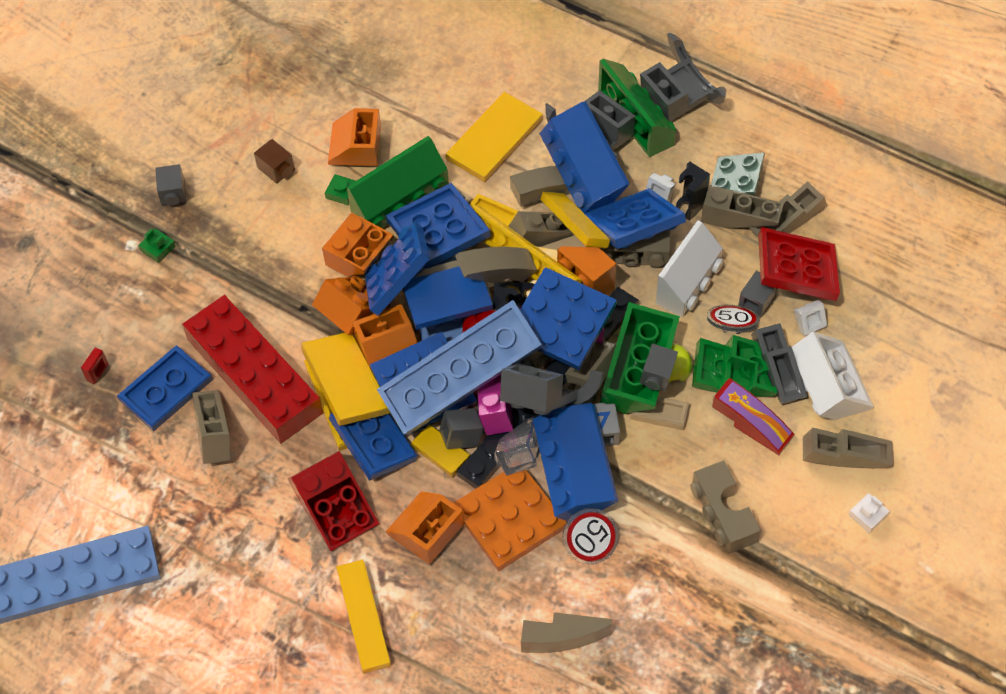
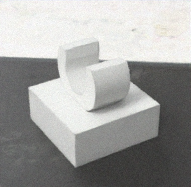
[646,173,675,202]
[794,300,827,336]
[849,493,890,533]

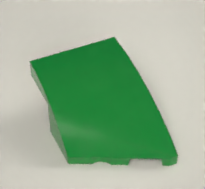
[692,335,777,397]

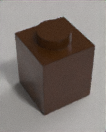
[254,139,295,184]

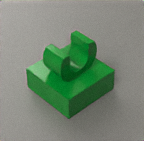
[138,228,176,263]

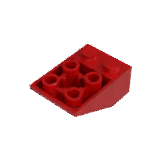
[288,451,379,551]

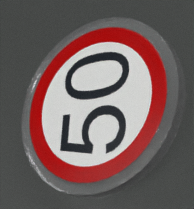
[707,305,760,335]
[563,508,619,565]

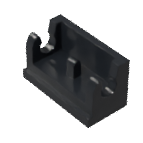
[676,161,710,221]
[492,279,535,310]

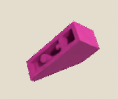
[478,375,513,435]

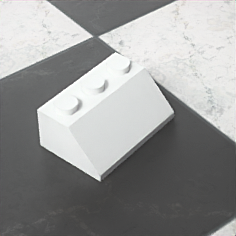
[656,220,724,318]
[792,331,874,420]

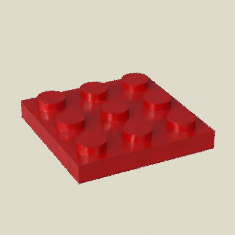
[758,227,840,301]

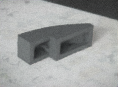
[751,323,808,404]

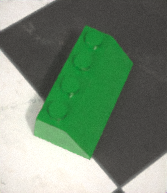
[598,58,676,158]
[347,136,449,229]
[600,302,680,414]

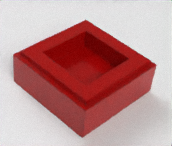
[81,347,109,384]

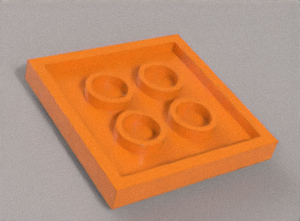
[454,462,568,572]

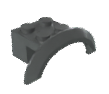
[640,33,727,121]
[545,90,635,159]
[500,357,604,415]

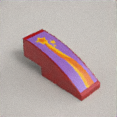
[712,378,794,456]

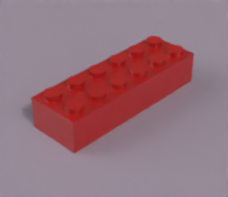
[182,294,323,444]

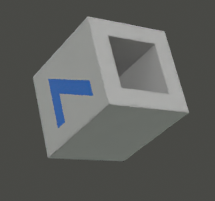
[595,403,620,446]

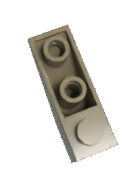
[701,185,784,228]
[509,211,574,247]
[600,230,670,267]

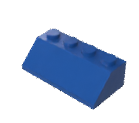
[539,101,630,213]
[533,403,619,523]

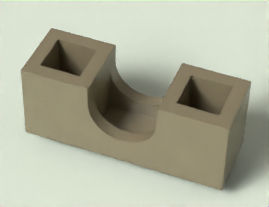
[690,460,761,554]

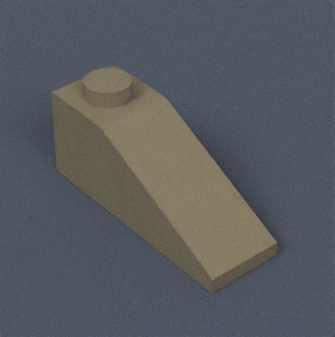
[192,390,231,464]

